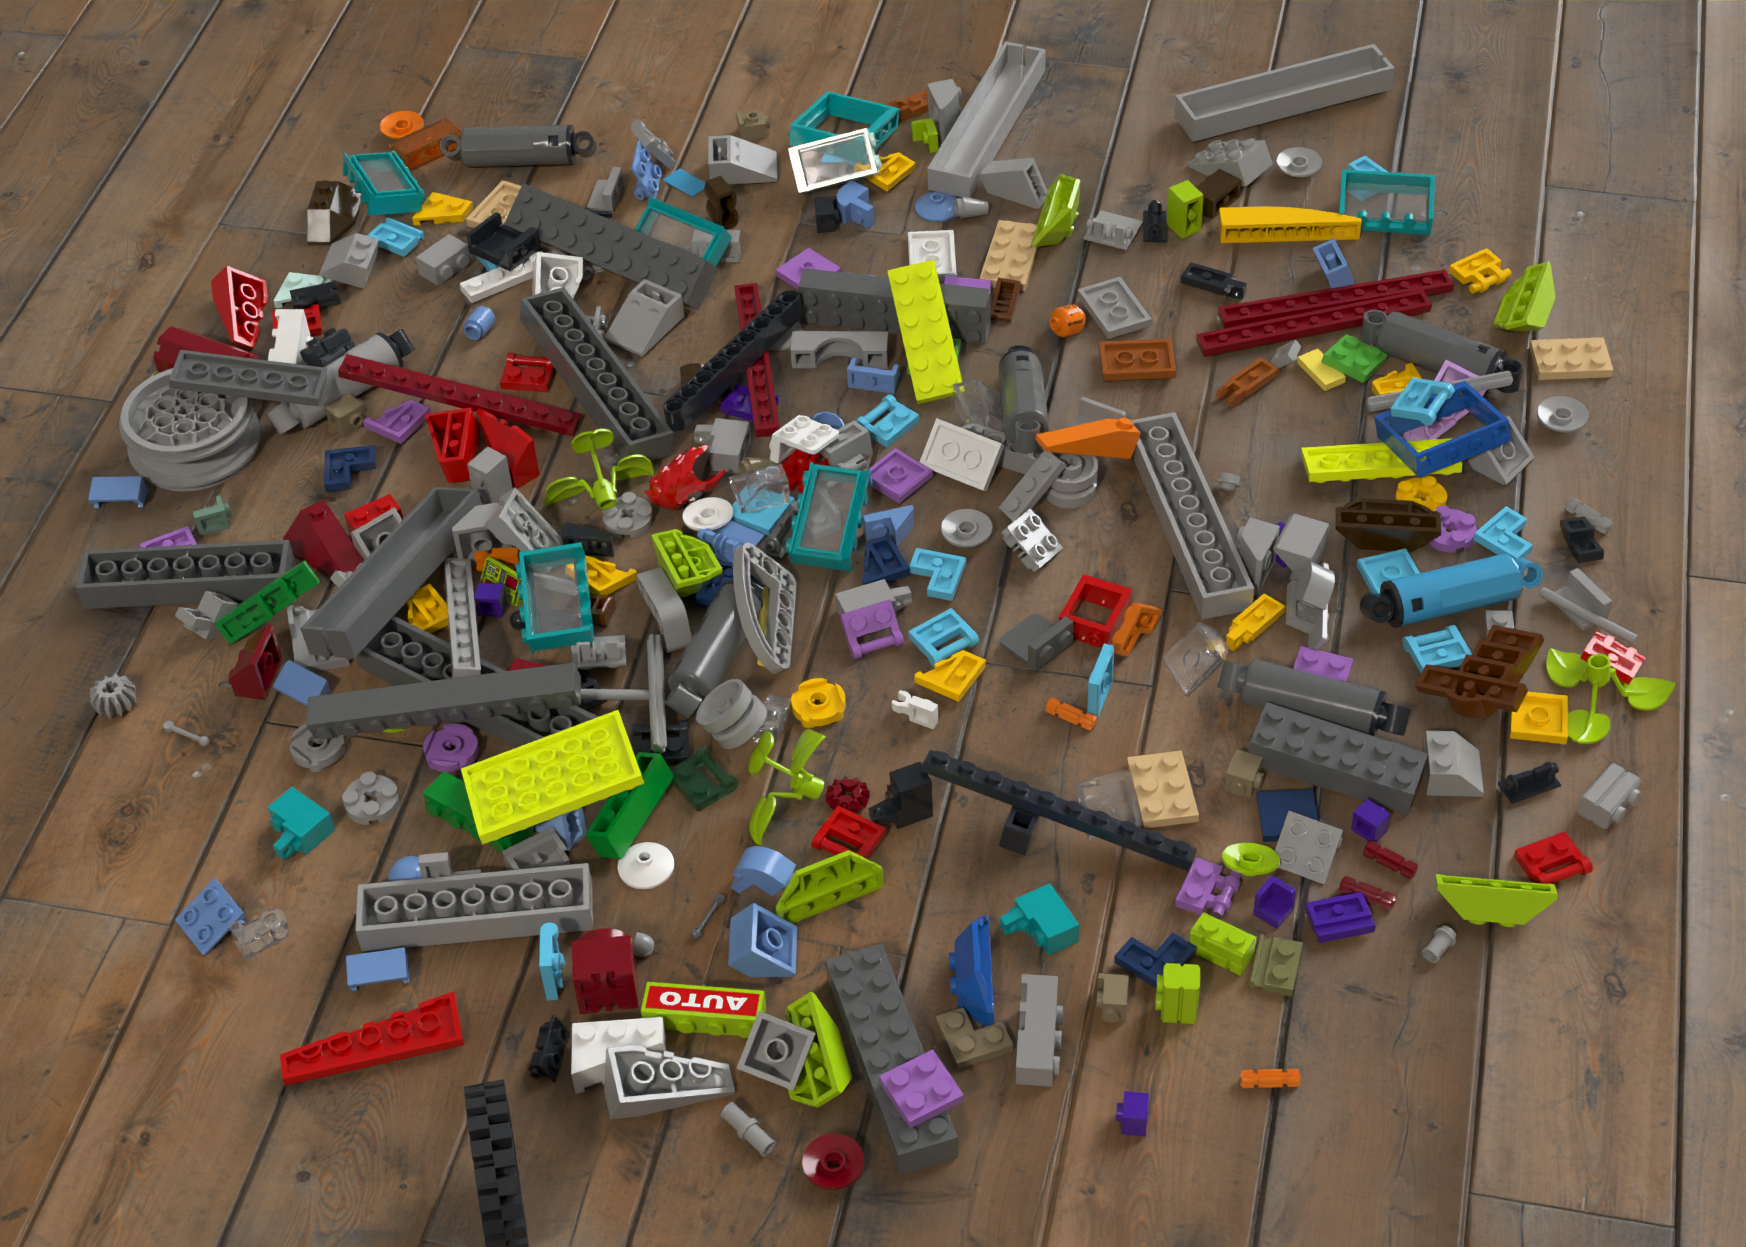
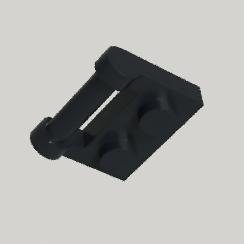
[633,719,690,766]

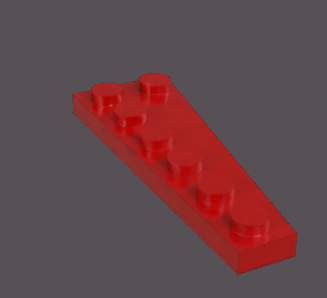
[280,992,464,1086]

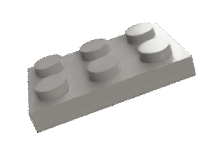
[1078,277,1152,339]

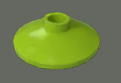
[1222,843,1280,876]

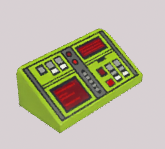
[480,556,523,606]

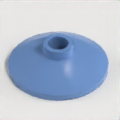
[915,191,956,222]

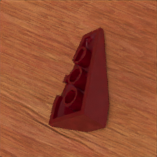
[283,500,364,578]

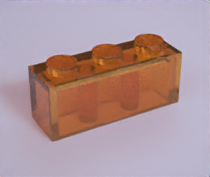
[390,117,461,171]

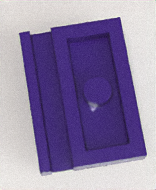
[720,384,780,422]
[1305,892,1376,943]

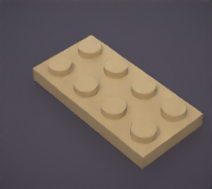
[979,220,1039,292]

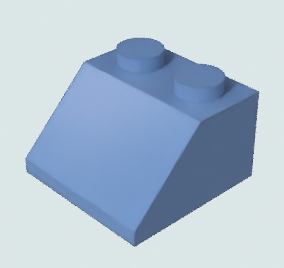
[728,903,797,977]

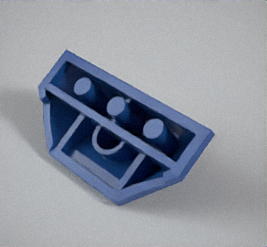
[949,915,994,1027]

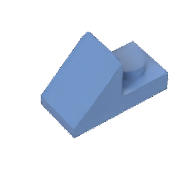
[863,505,914,548]

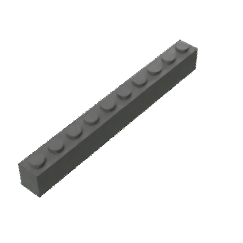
[306,662,581,739]

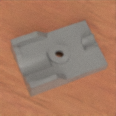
[485,487,563,575]
[287,604,350,673]

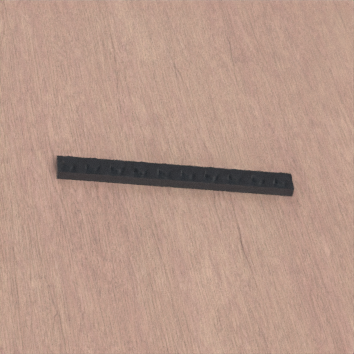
[921,749,1197,872]

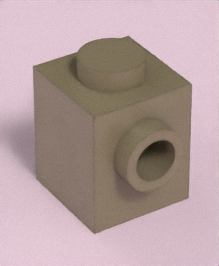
[325,393,366,437]
[1224,749,1264,799]

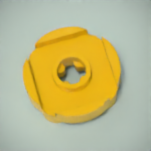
[1395,475,1448,512]
[791,678,846,728]

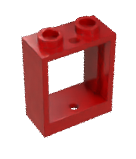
[1059,574,1132,648]

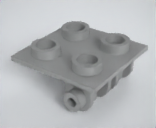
[1084,210,1143,250]
[1001,508,1063,572]
[571,635,626,670]
[1275,811,1343,884]

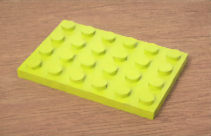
[461,710,644,845]

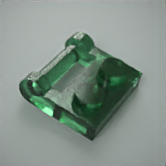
[670,747,738,812]

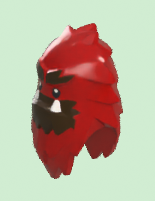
[644,445,725,510]

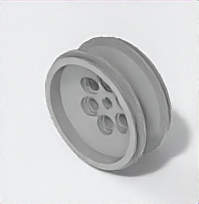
[119,368,261,491]

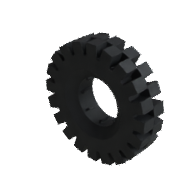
[464,1079,529,1247]

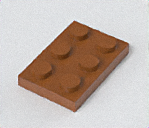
[1099,338,1176,381]

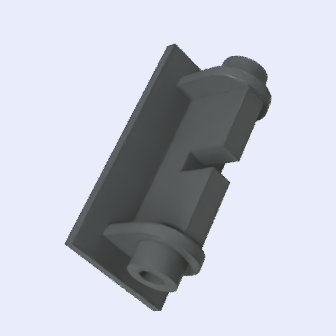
[760,509,797,559]

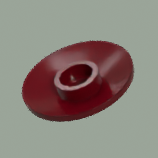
[802,1134,865,1190]

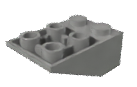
[708,135,777,184]
[1188,139,1273,186]
[604,279,685,357]

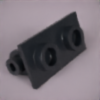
[1143,200,1166,242]
[289,281,341,309]
[1497,761,1561,804]
[528,1015,569,1082]

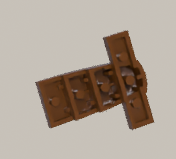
[1415,625,1544,718]

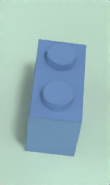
[1313,239,1355,288]

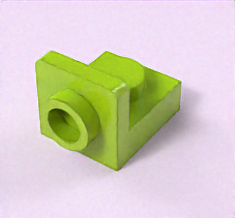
[911,118,939,153]

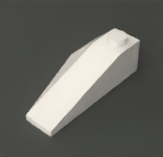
[532,252,583,299]

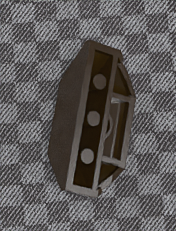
[307,180,362,245]
[1335,498,1442,552]

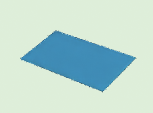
[663,168,705,197]

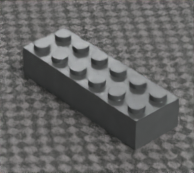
[1248,702,1428,815]

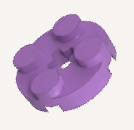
[1429,506,1477,553]
[423,724,479,773]

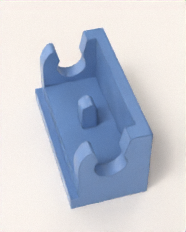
[847,358,901,394]
[88,476,148,508]
[346,947,410,992]

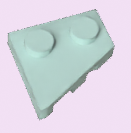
[273,272,333,308]

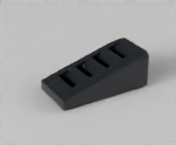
[561,522,615,557]

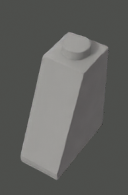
[979,158,1048,209]

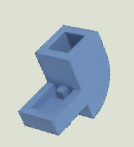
[837,180,874,229]
[730,846,796,896]

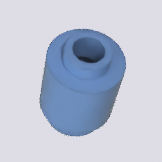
[463,306,496,340]

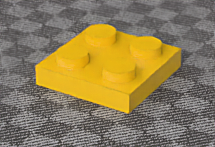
[1510,692,1568,744]

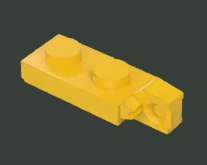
[1225,593,1286,651]

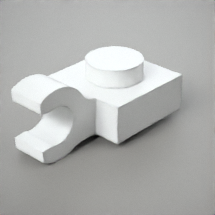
[892,690,938,730]

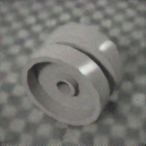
[1044,452,1098,509]
[696,679,767,749]

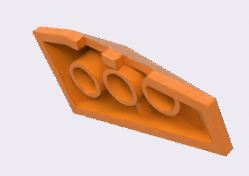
[1035,417,1141,459]

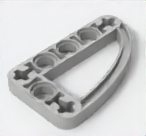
[733,542,796,674]

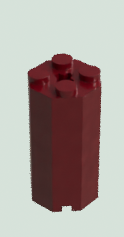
[153,326,260,373]

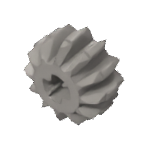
[90,673,137,719]

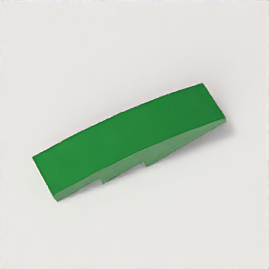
[214,560,320,644]

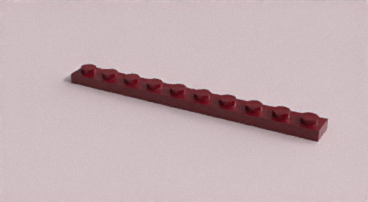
[1218,269,1454,329]
[734,283,780,438]
[1196,290,1432,357]
[338,354,581,437]

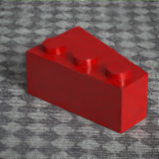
[424,407,480,483]

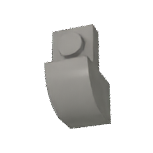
[1290,560,1335,610]
[175,591,239,640]

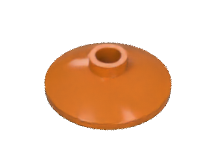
[380,111,424,139]

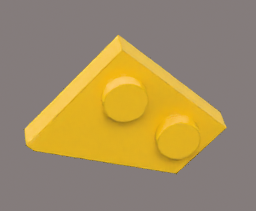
[854,152,916,192]
[412,192,473,225]
[407,584,448,634]
[914,650,986,702]

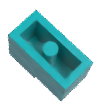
[267,787,335,860]
[999,883,1079,956]

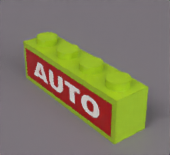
[641,982,766,1038]

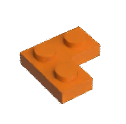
[1112,602,1163,656]

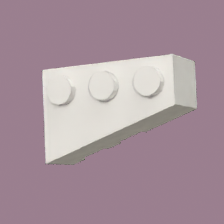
[268,309,313,365]
[571,1017,666,1094]

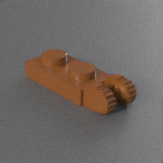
[888,89,928,121]
[1216,357,1279,408]

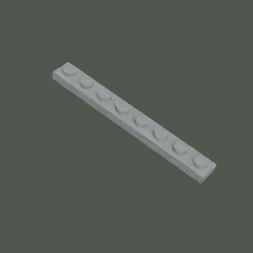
[444,558,481,678]

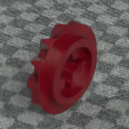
[825,775,870,813]

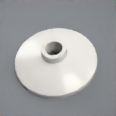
[683,497,733,531]
[618,842,674,889]

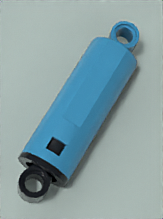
[1360,554,1543,628]

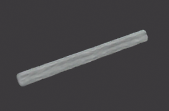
[1366,371,1513,412]
[647,633,667,753]

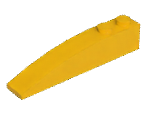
[1218,206,1362,243]

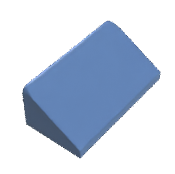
[273,660,331,706]

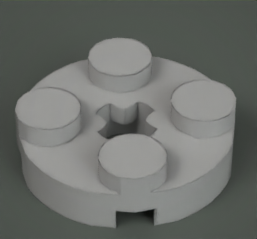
[602,492,653,538]
[290,724,346,772]
[342,772,399,825]

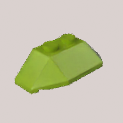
[1031,174,1080,247]
[1493,261,1556,333]
[651,529,723,597]
[775,850,884,924]
[1435,874,1558,927]
[785,992,852,1108]

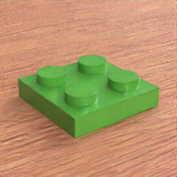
[1321,334,1388,383]

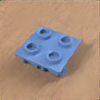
[631,141,662,200]
[697,520,765,563]
[175,878,246,956]

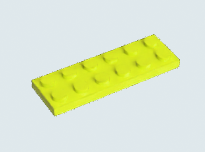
[888,259,965,404]
[1301,438,1462,483]

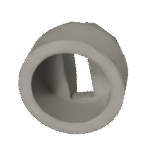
[633,932,654,957]

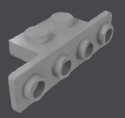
[1286,562,1329,650]

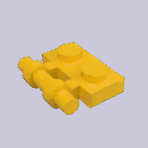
[1449,248,1512,294]

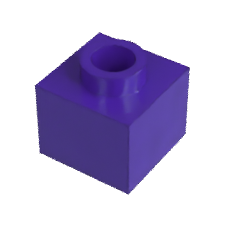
[474,583,507,617]
[1351,799,1390,843]
[1116,1091,1149,1137]

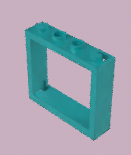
[788,91,899,163]

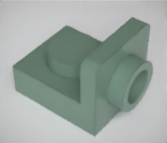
[193,495,232,536]

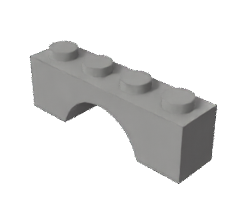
[791,331,889,369]

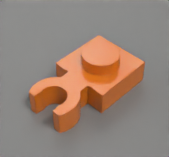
[474,547,520,572]

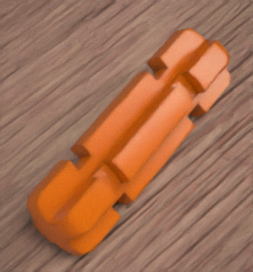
[1045,698,1097,731]
[1240,1069,1301,1088]

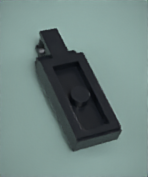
[1180,262,1247,299]

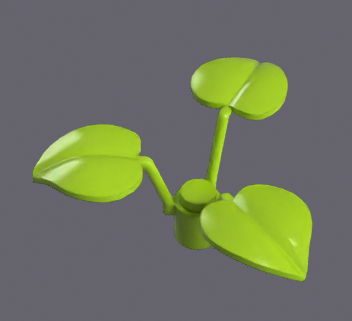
[544,429,654,510]
[1546,648,1675,744]
[748,729,826,846]

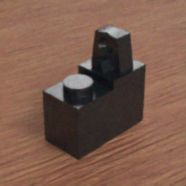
[868,761,933,829]

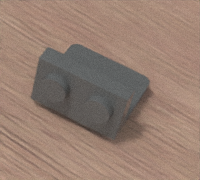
[1000,614,1073,671]

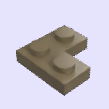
[935,1007,1013,1070]

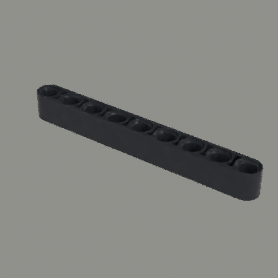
[663,290,803,431]

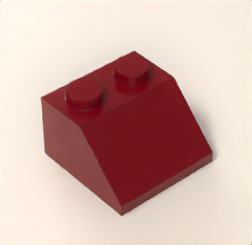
[229,625,283,700]

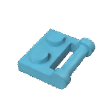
[1390,378,1455,426]
[855,394,920,448]
[908,608,980,667]
[1402,625,1472,673]
[539,922,565,1001]

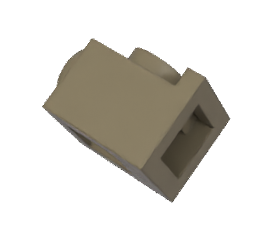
[736,111,770,141]
[1096,973,1129,1023]

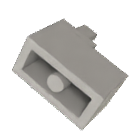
[694,418,751,474]

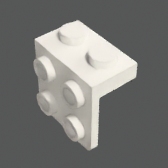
[769,415,839,463]

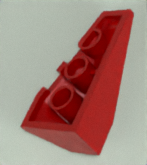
[211,266,268,350]
[475,408,540,489]

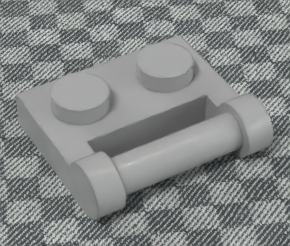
[631,119,677,170]

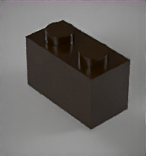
[1195,169,1241,219]

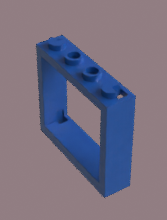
[1374,380,1511,478]

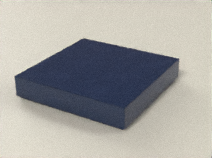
[1256,789,1318,842]

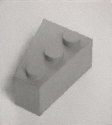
[1016,974,1063,1087]

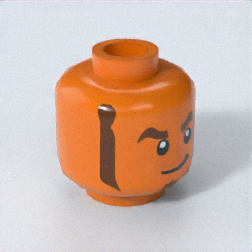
[1049,304,1086,338]

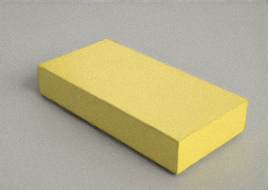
[1297,349,1346,391]

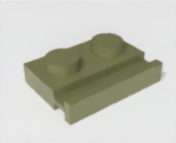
[1249,934,1303,997]

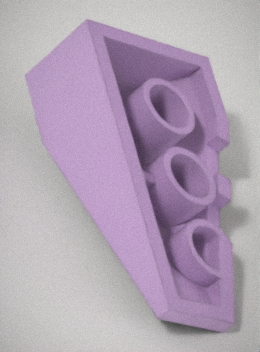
[1402,360,1486,441]

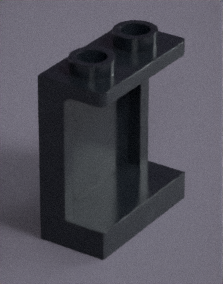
[466,212,541,272]

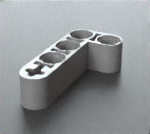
[962,423,1055,474]
[636,567,692,653]

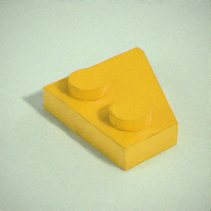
[1372,363,1422,396]
[566,555,637,595]

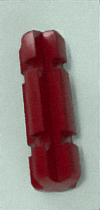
[1363,841,1418,879]
[1339,876,1396,911]

